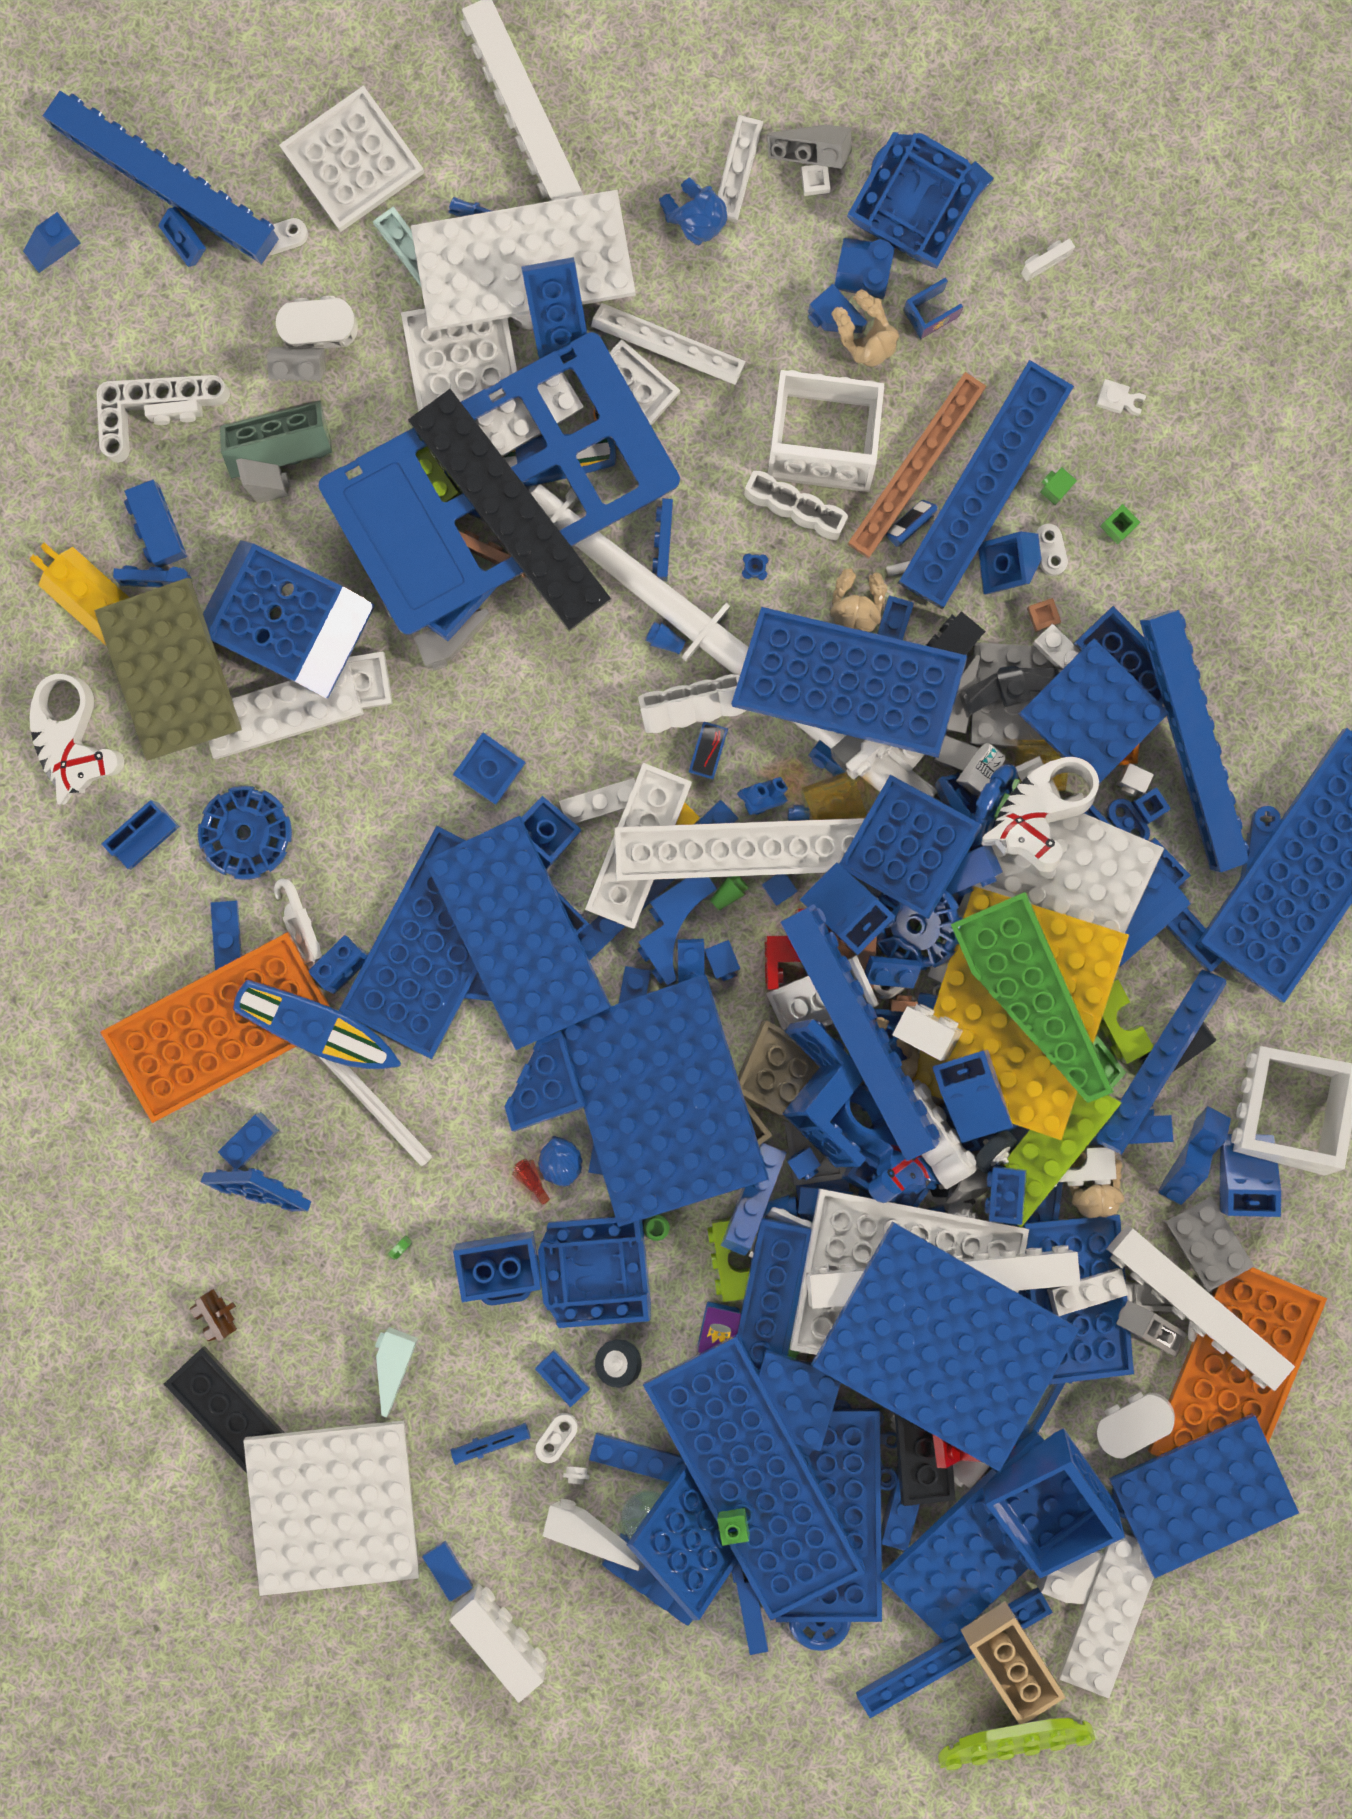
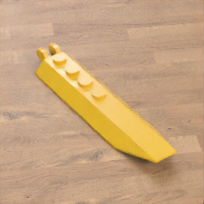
[29,542,130,645]

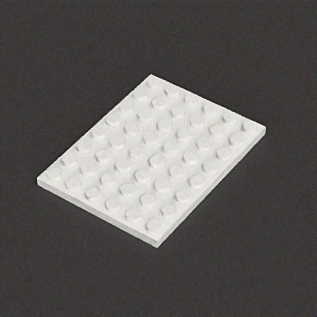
[928,813,1164,982]
[790,1189,1029,1355]

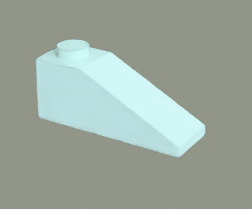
[375,1327,418,1418]

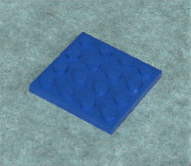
[1019,638,1169,784]
[839,774,983,919]
[626,1462,738,1620]

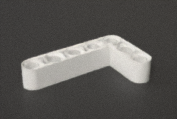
[97,375,230,463]

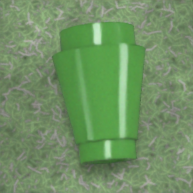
[710,876,749,911]

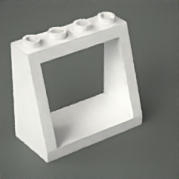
[767,370,884,492]
[1231,1046,1352,1176]

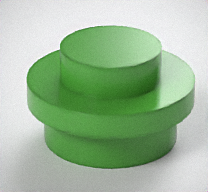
[643,1214,670,1241]

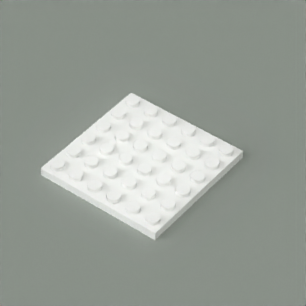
[244,1420,419,1596]

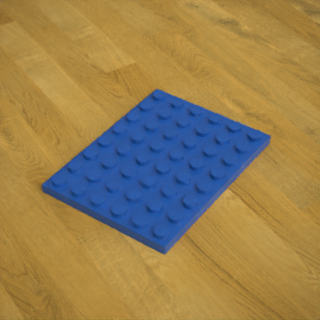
[561,974,769,1227]
[811,1221,1080,1472]

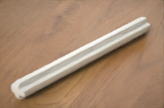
[318,1056,432,1166]

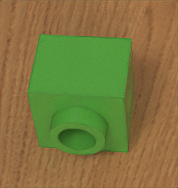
[1040,467,1077,505]
[1100,504,1141,545]
[717,1508,750,1546]

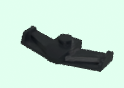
[959,665,1062,717]

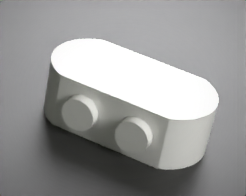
[276,296,358,349]
[1097,1391,1175,1459]

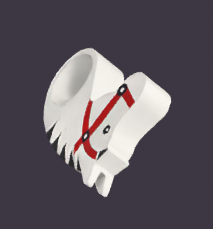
[30,674,124,805]
[981,757,1099,872]

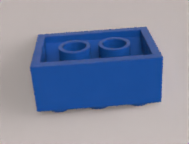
[453,1231,541,1303]

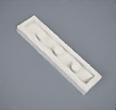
[717,115,763,223]

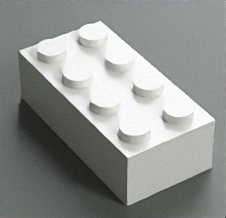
[449,1583,547,1703]

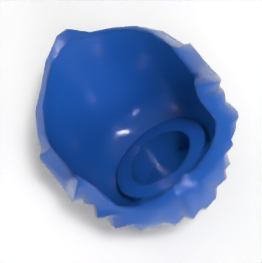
[538,1136,583,1187]

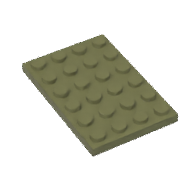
[94,578,242,761]

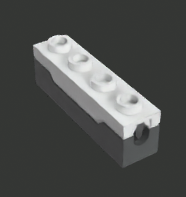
[831,735,892,780]

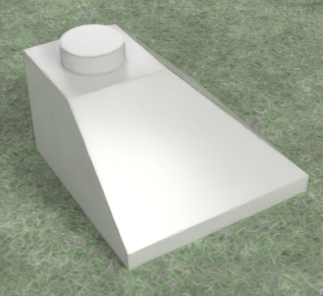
[1036,1551,1104,1604]

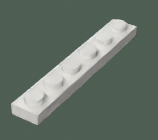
[591,303,746,385]

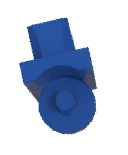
[737,777,788,815]

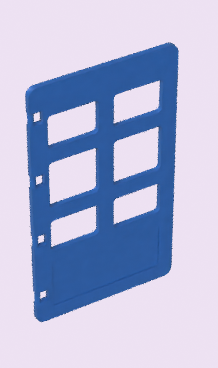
[318,332,680,635]

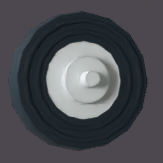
[975,1130,1018,1173]
[595,1339,642,1388]

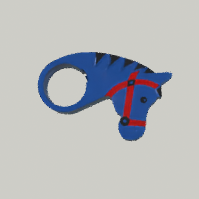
[832,1085,941,1203]

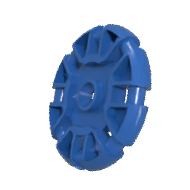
[969,764,1019,851]
[198,786,292,880]
[876,890,963,970]

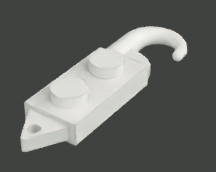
[274,878,322,969]

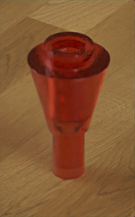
[512,1158,550,1205]

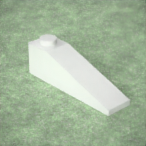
[543,1499,645,1571]

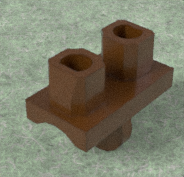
[190,1289,237,1342]

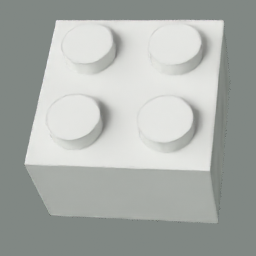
[893,1004,963,1061]

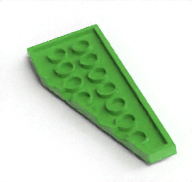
[951,892,1114,1103]

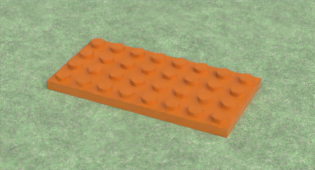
[100,932,330,1123]
[1148,1267,1327,1456]

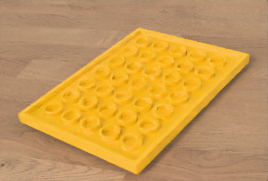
[912,886,1129,1140]

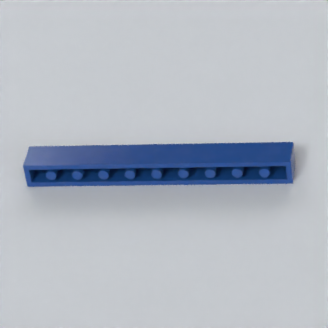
[42,91,279,265]
[1140,610,1250,872]
[781,904,940,1161]

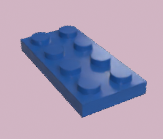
[521,257,587,361]

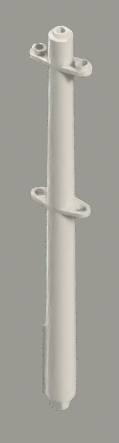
[528,485,939,801]

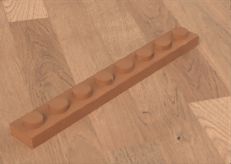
[847,372,986,559]

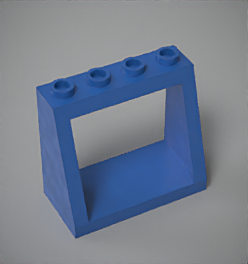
[982,1428,1125,1579]

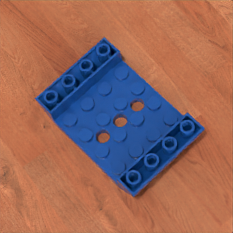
[203,540,375,699]

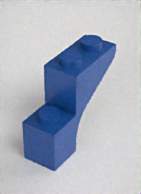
[1158,1106,1231,1205]

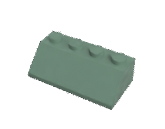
[220,400,332,479]

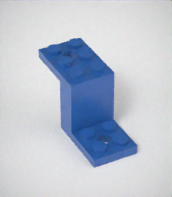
[782,1019,866,1168]

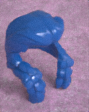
[659,177,727,246]

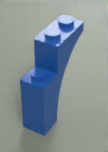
[637,877,717,986]

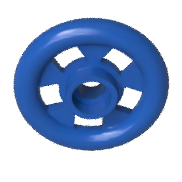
[789,1622,851,1651]

